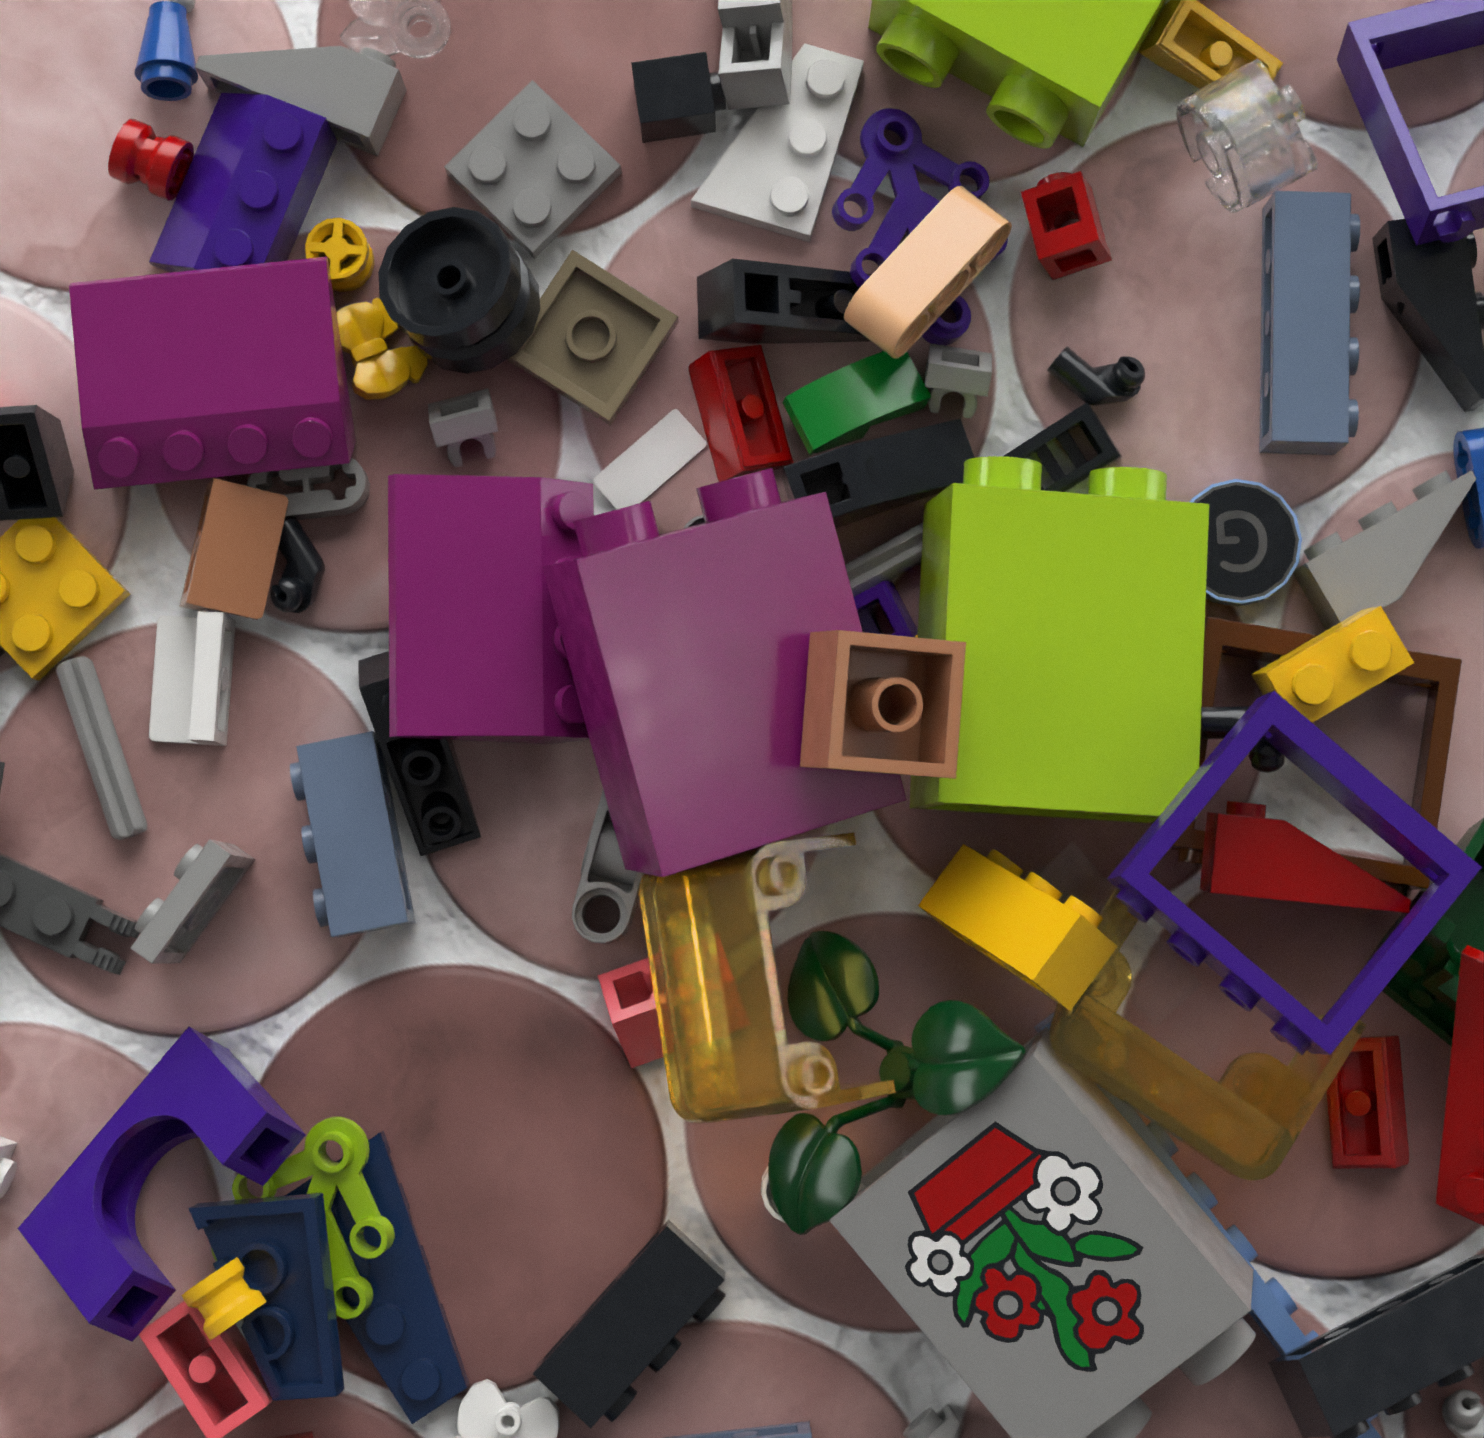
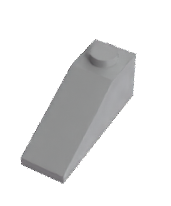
[195,46,407,157]

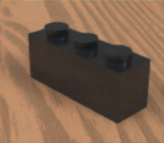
[533,1219,726,1428]

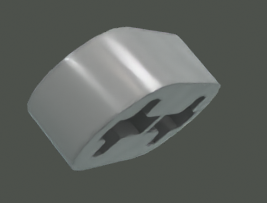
[247,458,370,521]

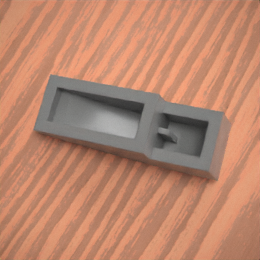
[718,0,792,110]

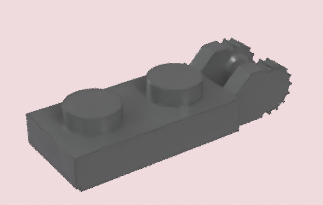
[0,853,140,975]

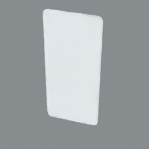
[593,409,707,510]

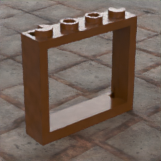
[1170,617,1462,897]

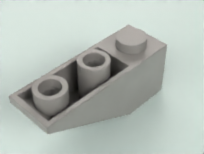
[1293,470,1476,630]

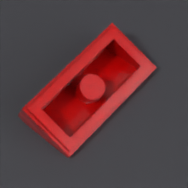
[688,345,794,482]
[1324,1035,1409,1169]

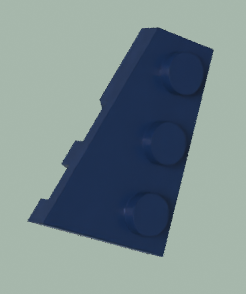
[188,1193,345,1401]

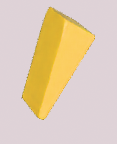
[1139,0,1283,116]

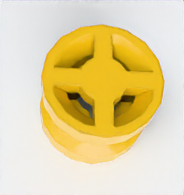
[305,218,375,292]
[181,1257,267,1341]

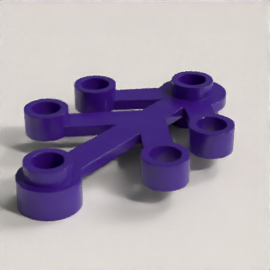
[832,108,1008,346]

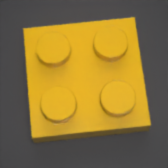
[0,517,130,681]

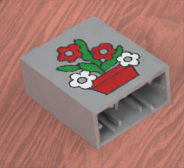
[829,1027,1256,1438]

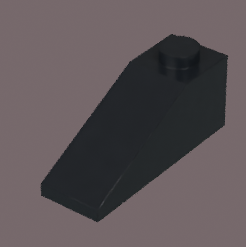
[697,258,872,344]

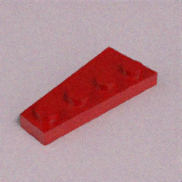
[1435,945,1484,1226]

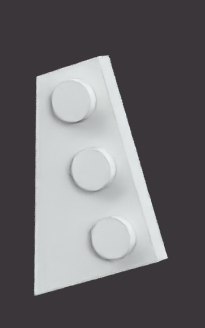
[691,43,864,242]

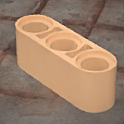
[844,186,1012,359]

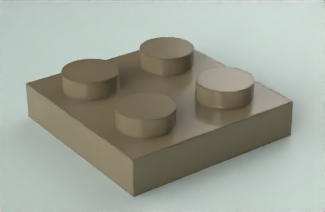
[507,250,679,426]

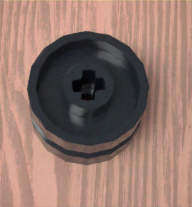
[378,207,540,374]

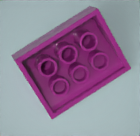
[69,257,356,490]
[388,474,594,744]

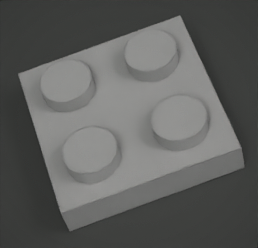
[444,80,622,259]
[131,839,255,964]

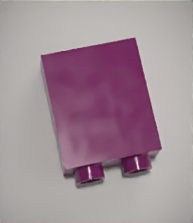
[543,468,907,877]

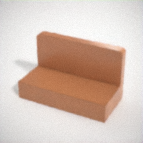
[179,478,288,620]

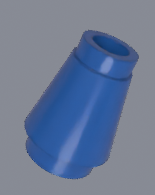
[134,1,198,101]

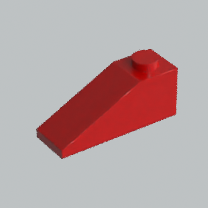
[1200,801,1411,913]

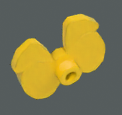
[336,298,428,400]

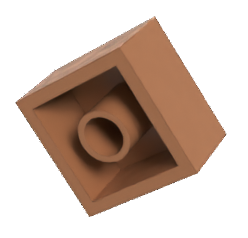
[800,630,966,779]

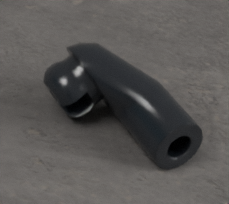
[270,518,325,613]

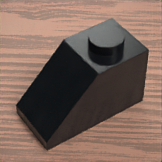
[0,405,74,521]

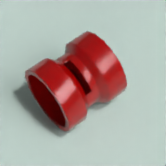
[108,119,194,201]

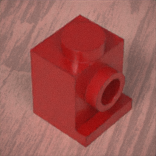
[1021,171,1112,280]

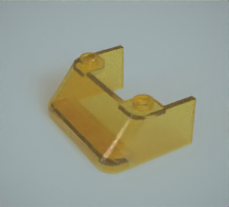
[639,832,896,1124]
[1050,881,1367,1181]

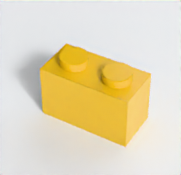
[1251,606,1414,723]

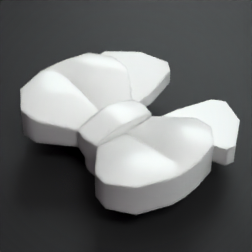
[453,1379,560,1438]

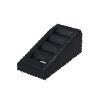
[1004,402,1122,492]

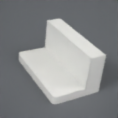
[149,611,236,746]

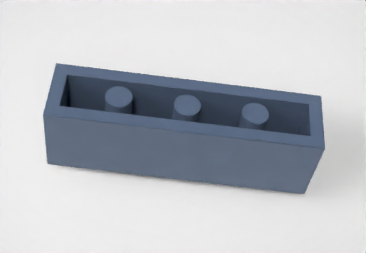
[1259,191,1360,455]

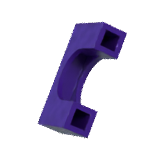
[17,1026,306,1342]

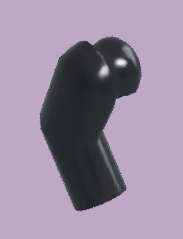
[1047,346,1145,406]
[1200,706,1285,773]

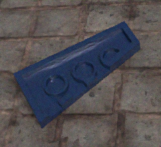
[285,1131,469,1424]

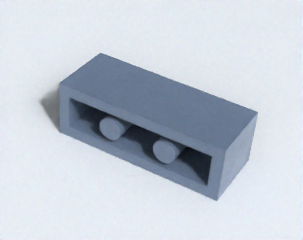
[290,731,416,937]

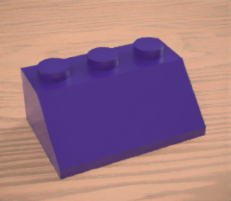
[149,93,337,273]

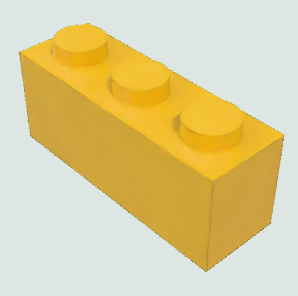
[918,844,1118,1011]

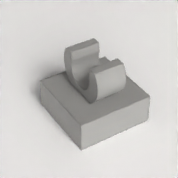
[925,343,992,418]
[428,388,498,467]

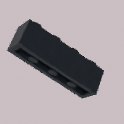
[1268,1254,1484,1438]

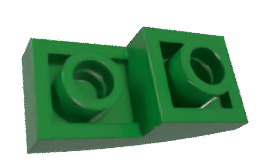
[782,351,931,456]

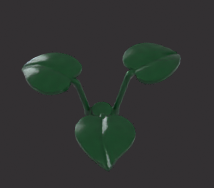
[768,931,1026,1235]

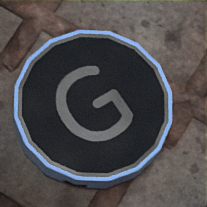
[1189,479,1302,607]

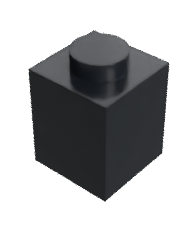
[631,52,726,143]

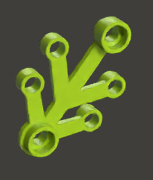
[211,1117,395,1319]

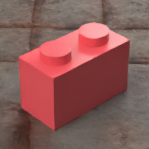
[139,1301,273,1438]

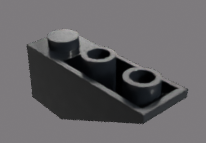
[1372,219,1484,412]
[782,418,975,528]
[358,651,481,856]

